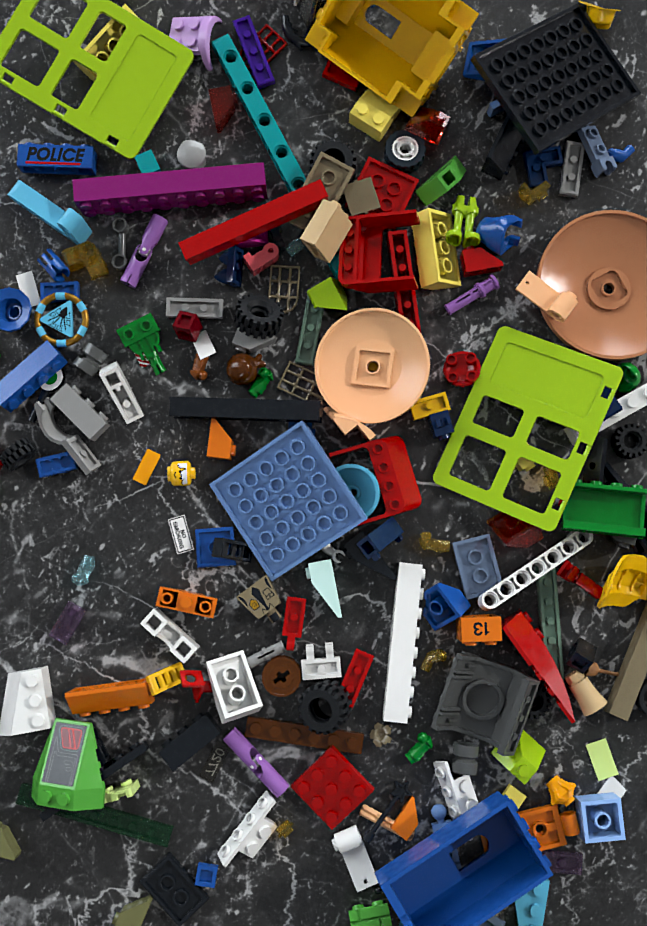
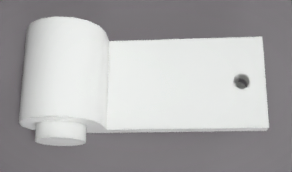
[332,825,378,892]

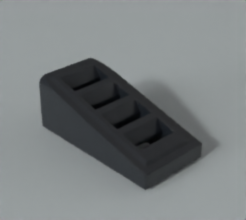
[212,538,252,563]

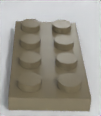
[288,151,355,231]

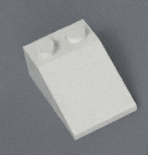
[206,650,263,724]

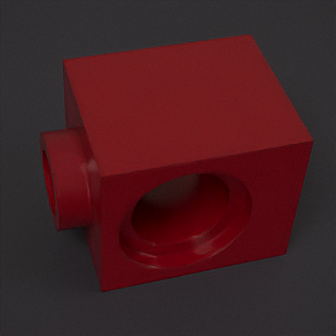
[172,311,203,343]

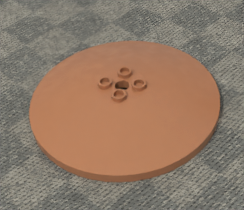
[536,210,647,361]

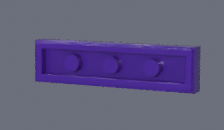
[232,15,275,89]

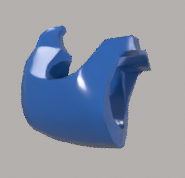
[476,215,523,256]

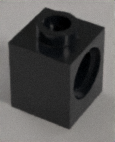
[566,637,597,674]

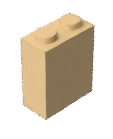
[300,199,353,263]

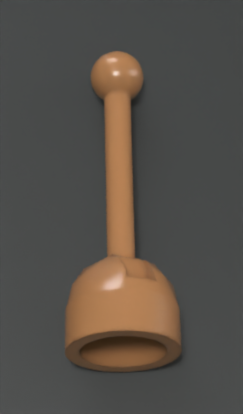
[584,662,619,677]

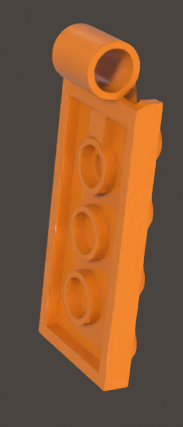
[480,804,581,853]

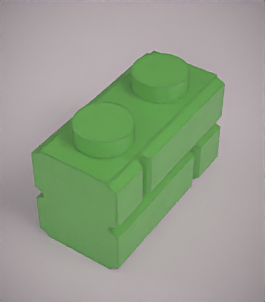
[348,900,392,926]

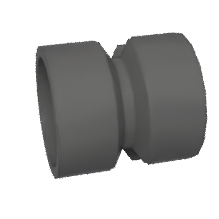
[72,342,108,377]
[451,741,480,775]

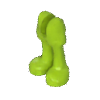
[445,195,481,248]

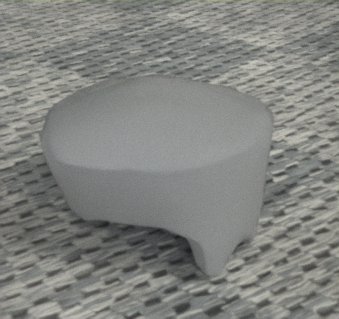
[177,140,206,169]

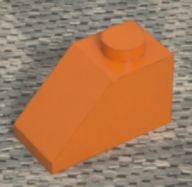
[206,418,236,461]

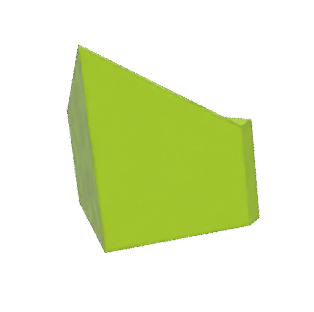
[307,277,347,310]

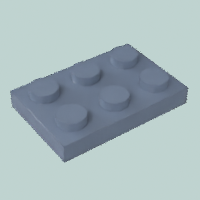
[451,534,504,600]

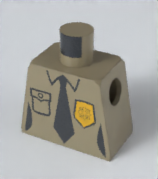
[236,574,282,624]

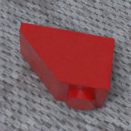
[460,246,504,277]

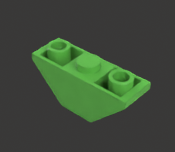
[414,155,467,206]

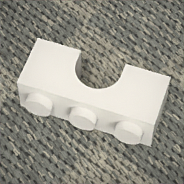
[140,607,200,663]

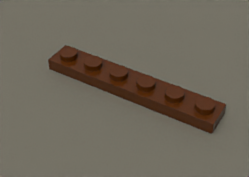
[245,715,364,754]

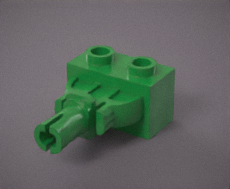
[116,313,167,376]

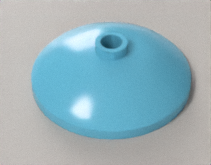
[336,464,380,517]

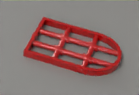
[240,24,288,71]

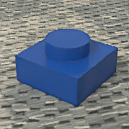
[195,862,218,888]

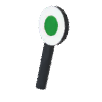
[28,370,65,423]

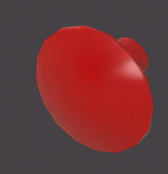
[443,351,481,387]

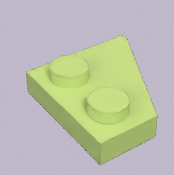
[104,778,140,804]

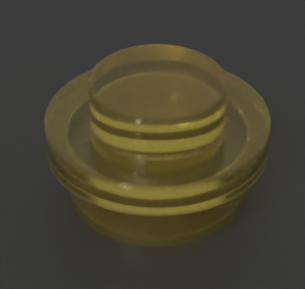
[276,819,294,839]

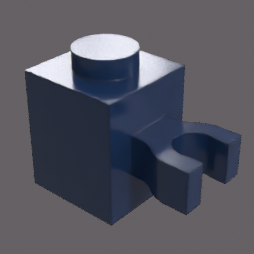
[427,410,454,441]

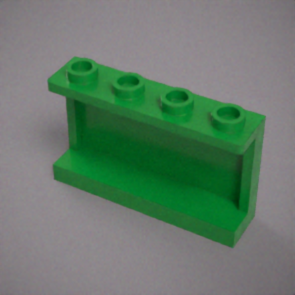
[561,479,647,539]

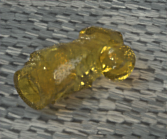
[419,532,450,553]

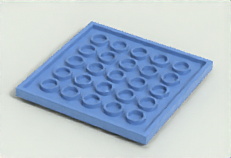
[209,420,368,582]

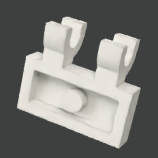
[301,642,342,680]

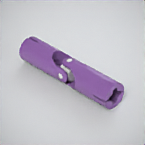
[120,214,168,288]
[222,727,289,798]

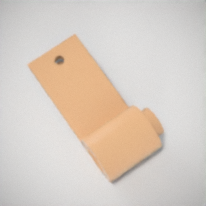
[515,270,578,322]

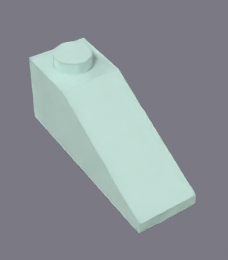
[305,559,342,618]

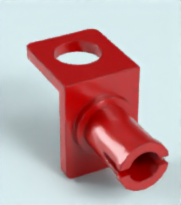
[179,670,213,703]

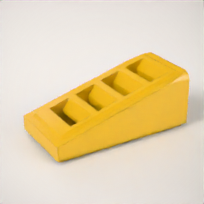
[145,662,187,696]

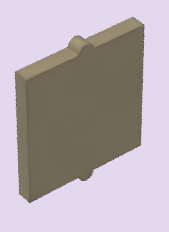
[343,177,381,216]

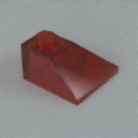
[404,107,451,145]
[486,502,544,548]

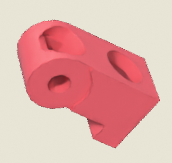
[243,243,279,276]

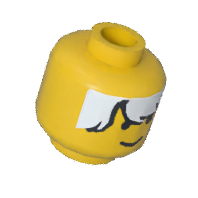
[167,461,196,486]

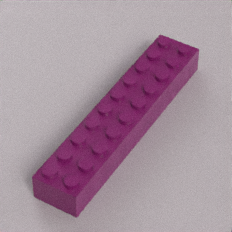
[72,162,268,217]

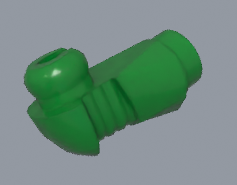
[248,367,273,399]
[405,732,433,764]

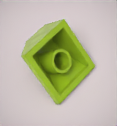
[490,730,546,785]

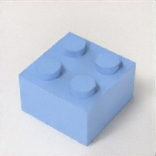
[574,792,626,844]

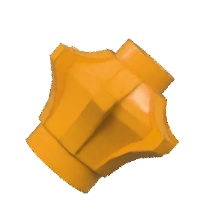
[546,775,576,807]

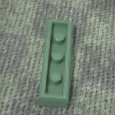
[295,294,324,367]

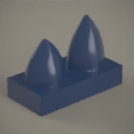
[214,245,244,288]

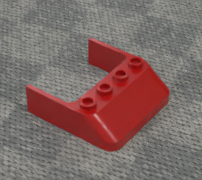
[338,209,420,293]
[328,436,422,527]

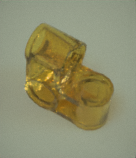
[61,241,109,280]

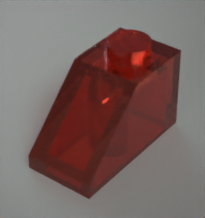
[208,85,238,133]

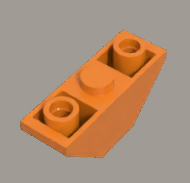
[155,586,218,618]

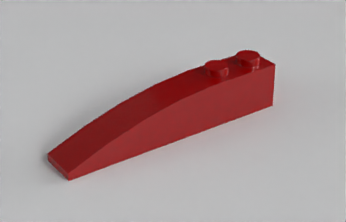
[501,609,575,724]

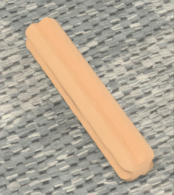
[359,804,415,841]

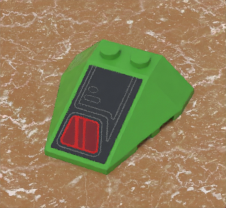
[31,718,105,811]

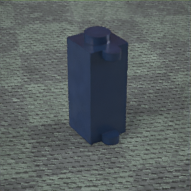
[356,516,404,561]

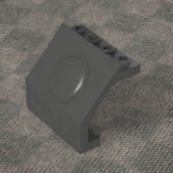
[431,650,540,756]

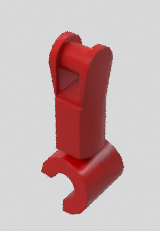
[556,560,603,599]

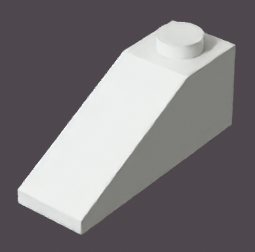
[99,361,144,424]

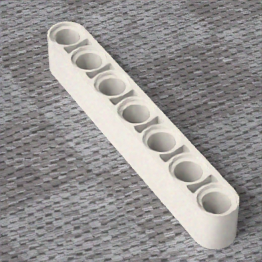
[478,532,593,611]

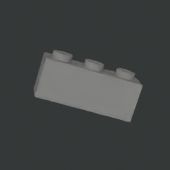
[50,383,111,442]

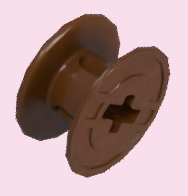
[262,655,301,697]

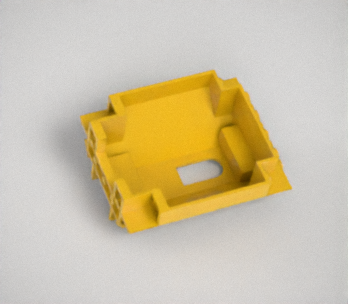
[305,0,479,117]

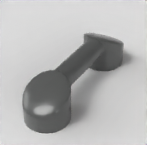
[111,217,129,270]

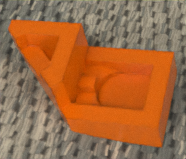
[390,796,418,841]

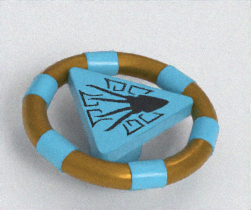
[34,292,89,347]

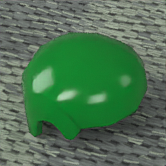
[617,362,641,393]

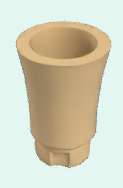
[564,670,608,716]

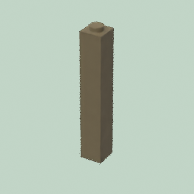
[604,602,647,721]

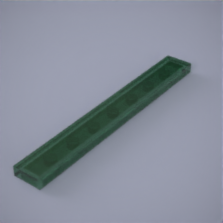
[16,782,174,848]

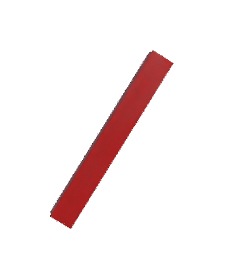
[178,179,328,265]

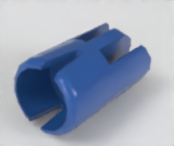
[37,248,70,282]

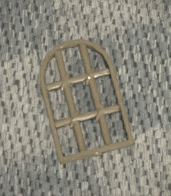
[268,265,300,314]
[277,361,324,401]

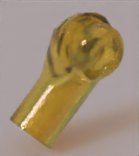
[420,649,447,672]

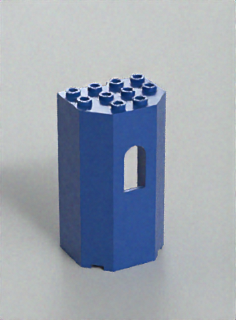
[374,791,553,926]

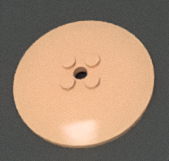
[314,308,430,424]

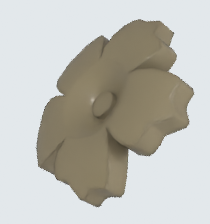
[369,722,392,748]

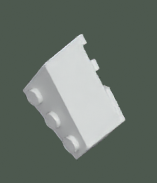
[0,666,56,736]

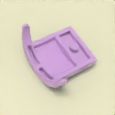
[169,16,222,71]

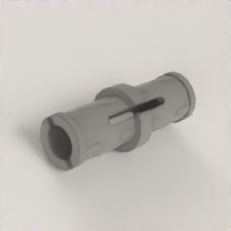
[246,640,286,669]

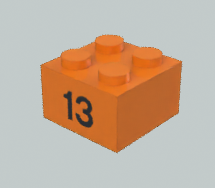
[455,614,502,646]

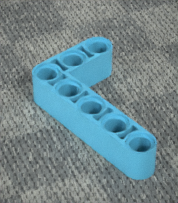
[7,180,92,247]

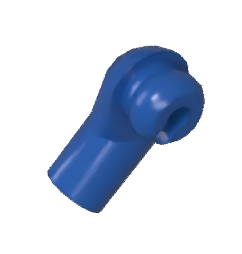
[607,145,635,163]

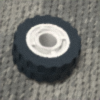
[384,129,426,174]

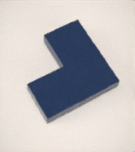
[522,146,563,189]

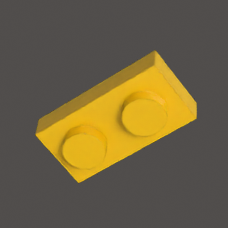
[410,392,451,421]

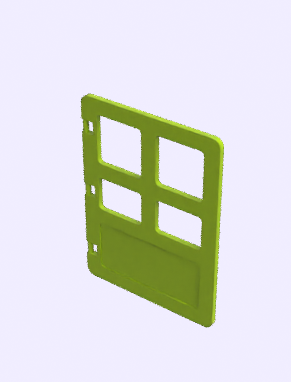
[0,0,194,160]
[433,326,623,532]

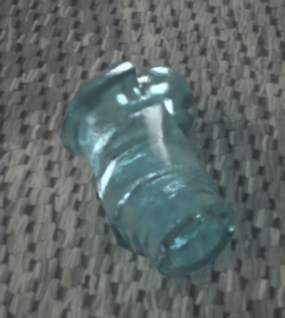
[285,236,306,257]
[71,555,95,586]

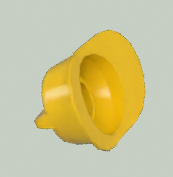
[578,0,621,29]

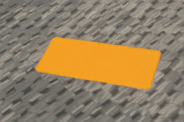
[133,449,161,485]

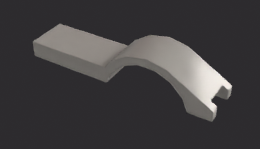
[34,397,101,475]

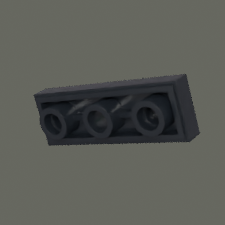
[582,438,608,484]

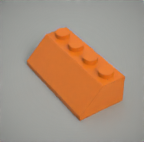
[65,678,155,717]

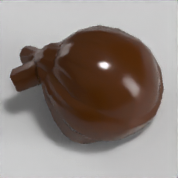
[226,353,266,385]

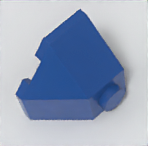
[423,583,471,631]

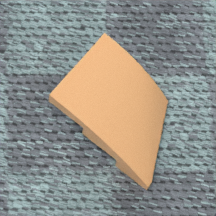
[323,406,376,442]

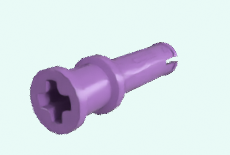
[444,274,500,315]

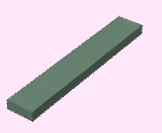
[535,562,564,679]

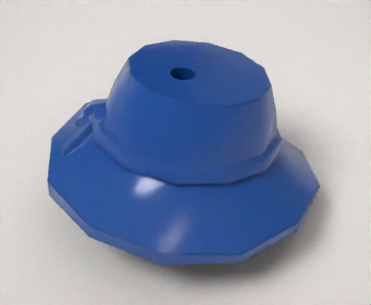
[0,287,32,332]

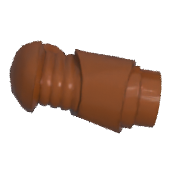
[190,353,209,381]

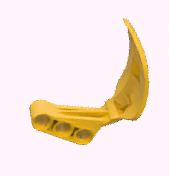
[597,554,647,609]

